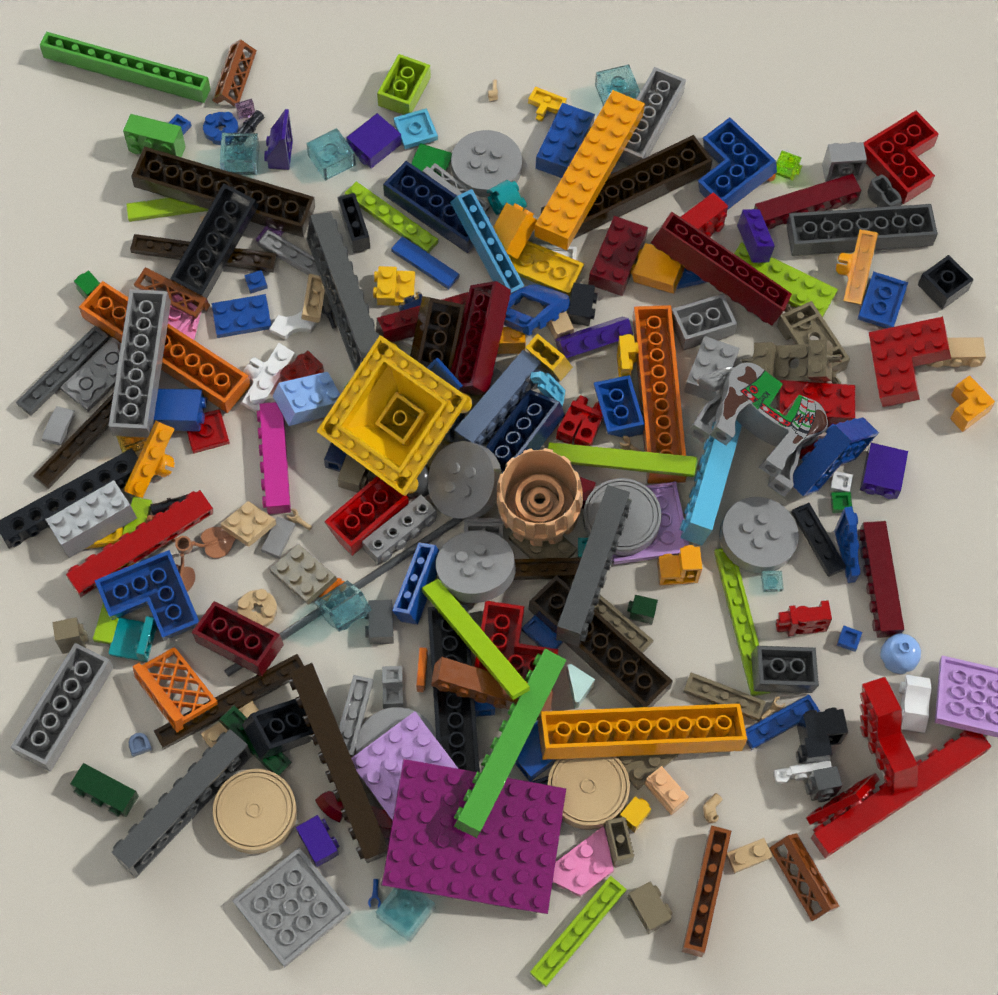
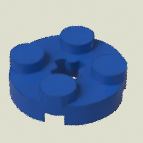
[203,112,239,145]

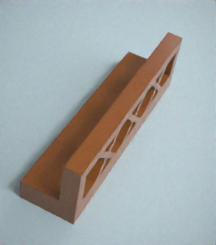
[212,39,257,107]
[134,267,210,319]
[769,833,840,921]

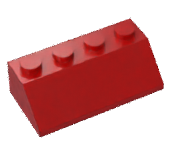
[325,476,409,556]

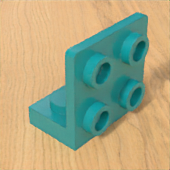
[109,616,157,662]

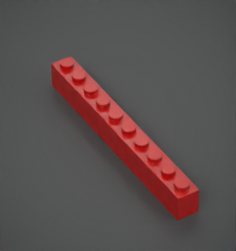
[811,730,992,859]

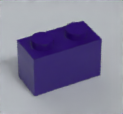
[296,815,340,867]

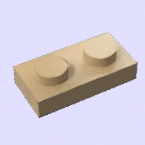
[726,838,773,874]

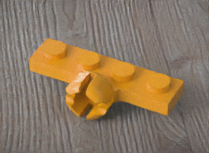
[836,229,878,305]
[124,421,175,498]

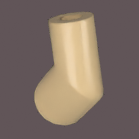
[703,793,723,823]

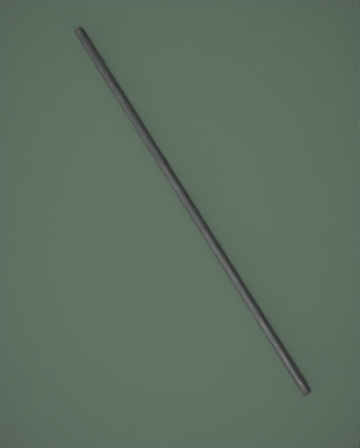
[224,518,464,677]

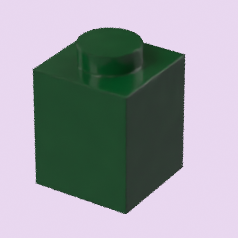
[627,595,658,625]

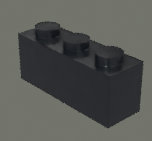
[337,193,370,253]

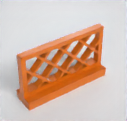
[132,647,218,732]

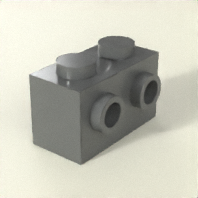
[805,766,843,802]

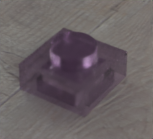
[235,98,255,119]

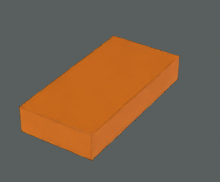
[416,647,428,692]

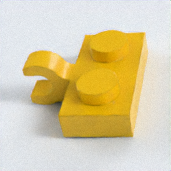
[528,87,567,122]

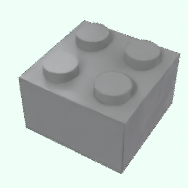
[822,142,867,182]

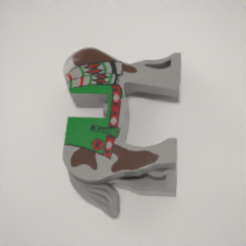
[687,363,828,496]

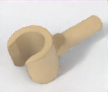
[488,80,498,101]
[619,436,641,451]
[287,508,312,531]
[760,697,785,720]

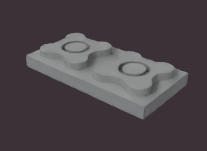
[60,337,121,412]

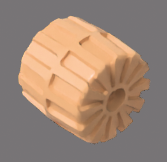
[497,448,583,547]

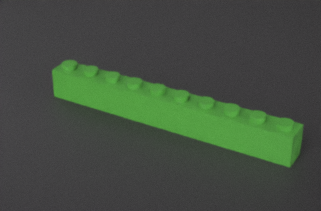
[40,31,211,103]
[454,649,566,838]

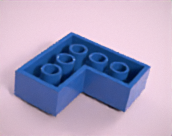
[535,103,595,178]
[698,117,777,209]
[793,417,879,496]
[94,550,199,641]

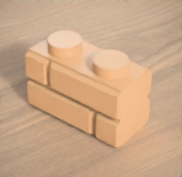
[645,766,689,815]

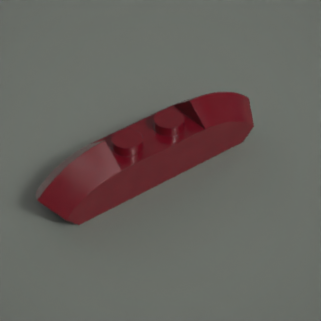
[315,791,392,839]

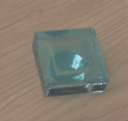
[761,571,784,592]

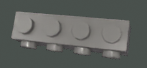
[362,495,436,565]

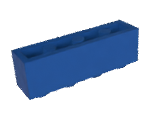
[392,542,440,625]

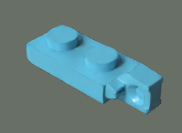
[530,371,566,407]

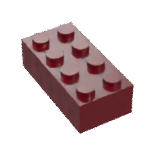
[588,216,648,296]
[192,601,284,677]

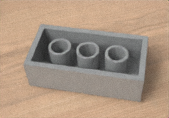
[46,480,137,558]

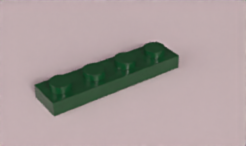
[219,706,292,775]

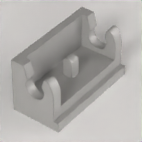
[464,518,503,538]

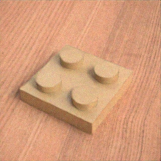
[221,501,276,547]

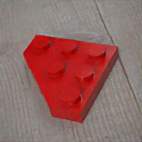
[806,773,880,825]

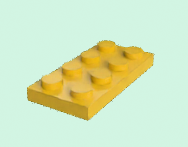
[509,241,584,296]

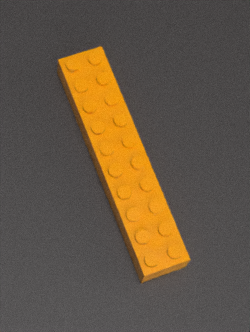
[534,90,645,250]
[538,704,747,760]

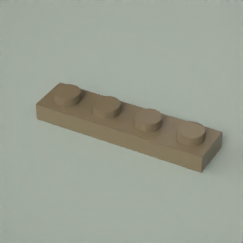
[683,672,766,722]

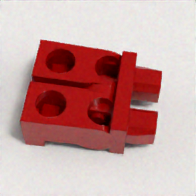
[556,395,603,446]
[775,600,832,637]

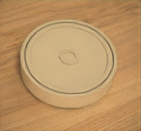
[547,757,630,830]
[213,769,297,854]

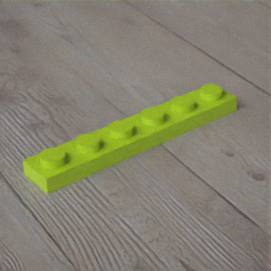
[345,181,438,253]
[530,876,627,987]

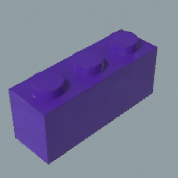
[737,209,775,263]

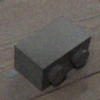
[365,599,394,644]

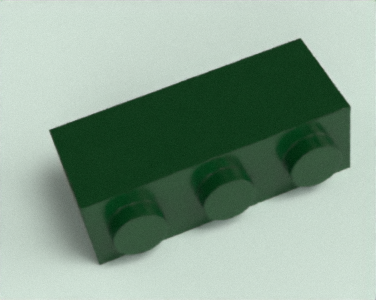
[70,763,139,817]

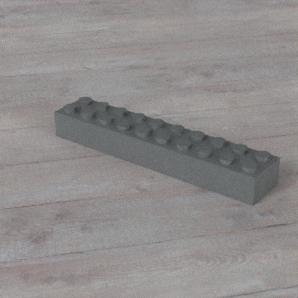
[306,212,379,373]

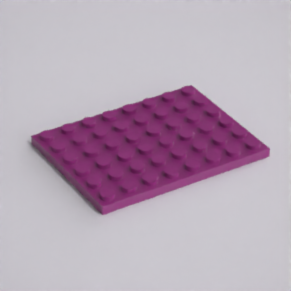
[381,759,566,914]

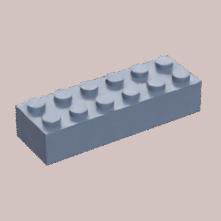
[454,350,542,446]

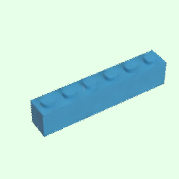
[450,189,524,295]

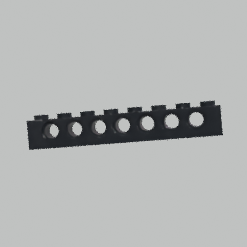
[0,448,138,548]

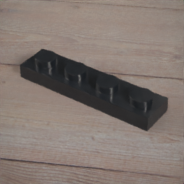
[791,503,846,577]

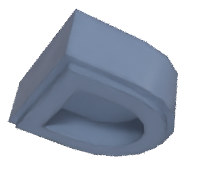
[128,733,152,757]

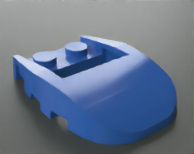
[504,284,570,336]

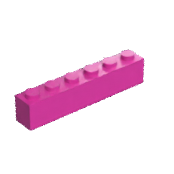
[257,402,291,515]

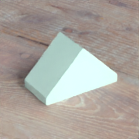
[566,664,595,709]

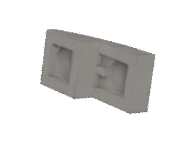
[42,406,75,446]
[382,666,403,709]

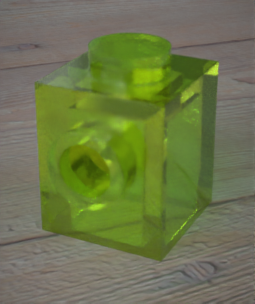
[775,150,803,181]

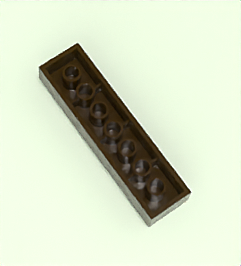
[528,575,673,708]

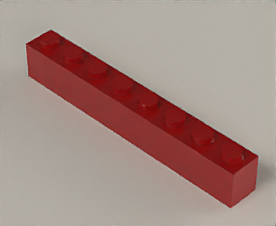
[66,490,213,598]

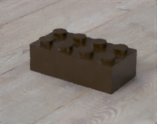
[410,296,465,372]

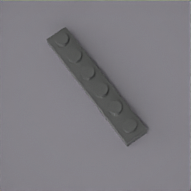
[16,326,109,416]

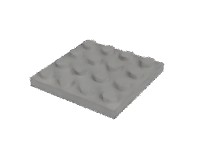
[233,848,351,968]

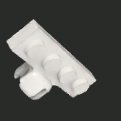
[241,343,295,414]

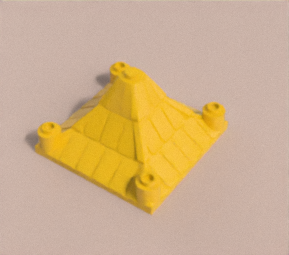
[317,335,472,496]

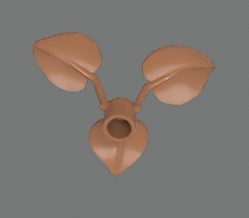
[146,515,236,592]

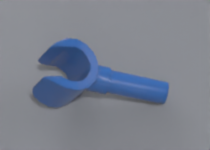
[368,879,381,908]

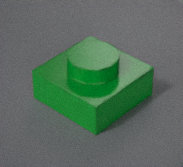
[830,492,853,513]

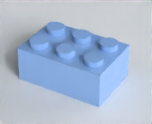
[273,372,340,426]

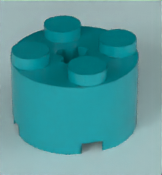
[487,180,527,215]

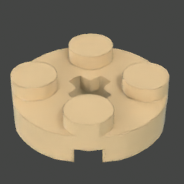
[237,589,278,627]

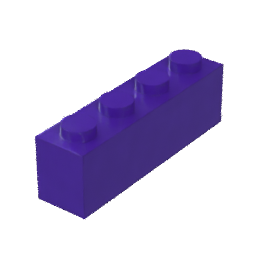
[554,316,633,358]

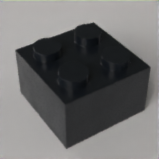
[918,255,974,310]
[797,707,848,745]

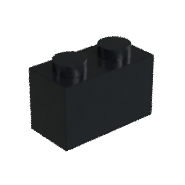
[569,283,598,326]
[796,735,833,764]

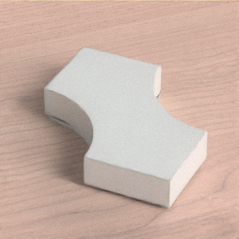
[269,309,317,340]

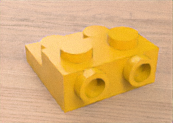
[373,266,415,306]
[616,334,639,377]

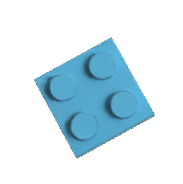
[394,108,438,149]

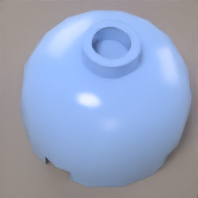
[880,633,921,674]

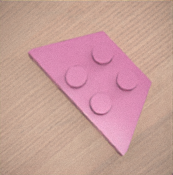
[168,291,201,341]
[553,827,614,897]

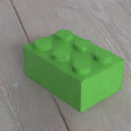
[123,114,186,157]

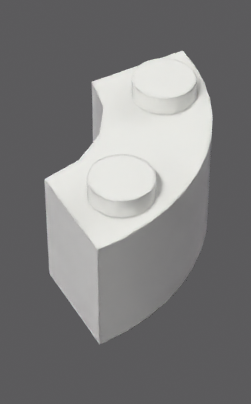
[899,675,932,733]

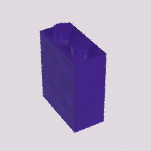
[346,113,402,169]
[860,443,908,499]

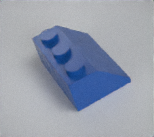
[593,375,645,438]

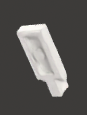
[773,761,832,784]

